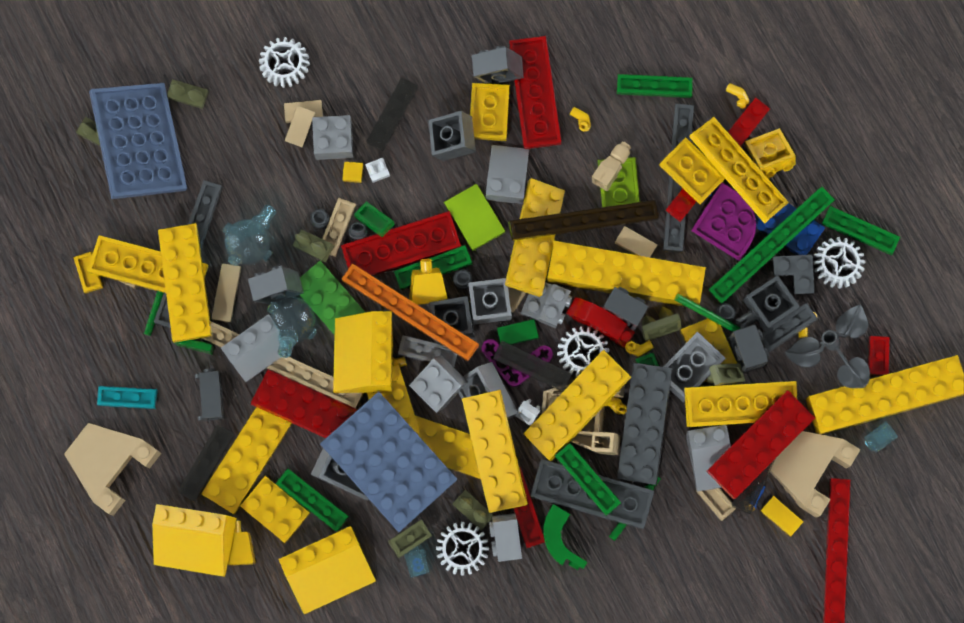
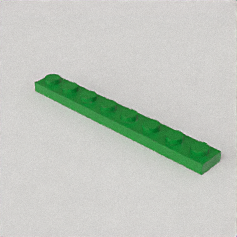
[709,186,835,304]

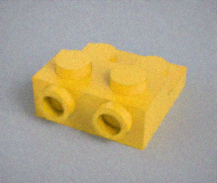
[745,128,796,178]

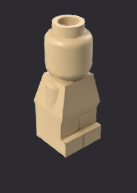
[592,141,631,192]

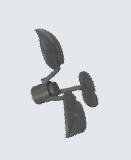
[785,305,870,388]

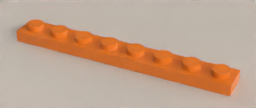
[342,264,479,361]

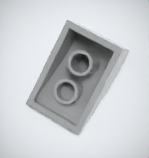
[486,145,529,204]
[664,332,726,403]
[686,425,731,492]
[311,449,368,501]

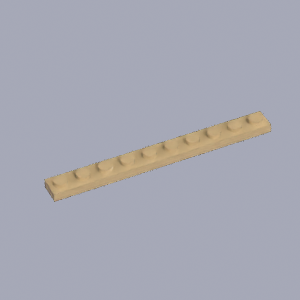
[201,321,364,409]

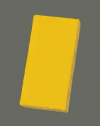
[73,251,104,294]
[760,496,804,537]

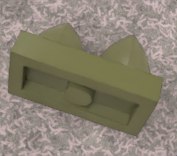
[167,79,209,109]
[76,116,100,146]
[292,229,334,262]
[642,306,681,342]
[707,363,746,386]
[452,490,493,531]
[388,519,432,558]

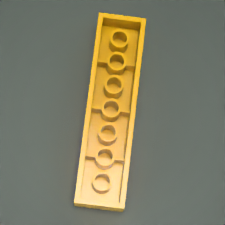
[547,241,706,307]
[805,355,964,435]

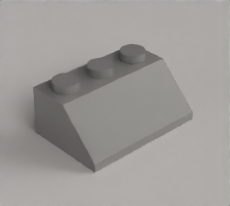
[221,314,293,382]
[459,362,518,420]

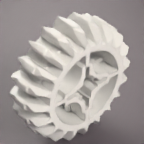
[259,37,310,88]
[813,237,865,289]
[557,326,609,377]
[436,522,489,576]

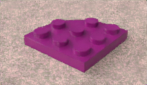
[691,183,756,261]

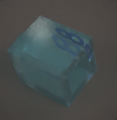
[864,421,898,452]
[404,547,430,578]

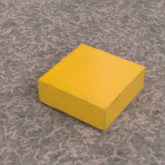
[342,162,363,183]

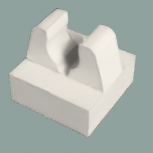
[365,158,390,183]
[515,399,540,426]

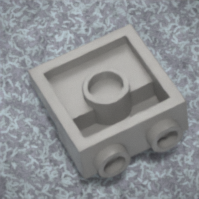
[521,282,573,328]

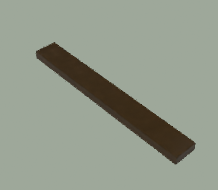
[508,200,659,241]

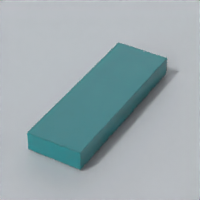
[97,386,157,409]

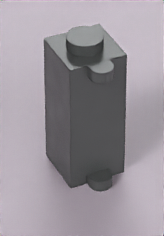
[195,368,224,421]

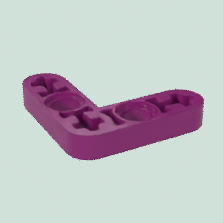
[482,339,553,387]

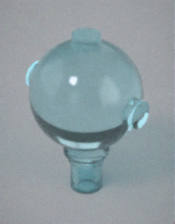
[222,205,276,266]
[267,297,316,358]

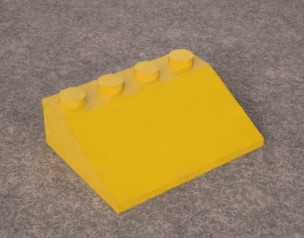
[333,311,393,393]
[152,504,237,577]
[278,526,376,614]

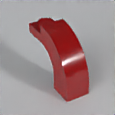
[566,297,635,348]

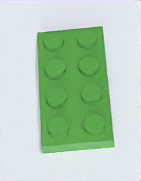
[300,261,366,336]

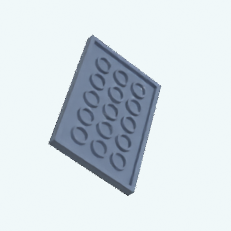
[89,83,187,199]
[320,392,457,533]

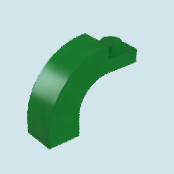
[543,504,587,571]

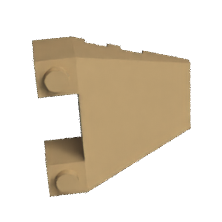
[541,384,625,455]
[64,423,161,516]
[767,431,860,518]

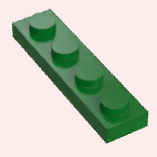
[617,74,693,98]
[822,206,900,255]
[394,245,472,290]
[555,443,621,516]
[276,469,349,532]

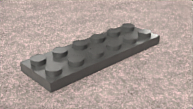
[617,363,673,485]
[530,459,654,530]

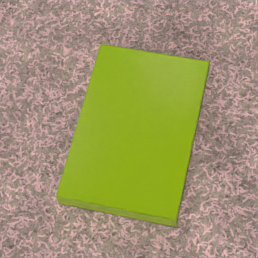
[597,157,640,207]
[444,184,505,251]

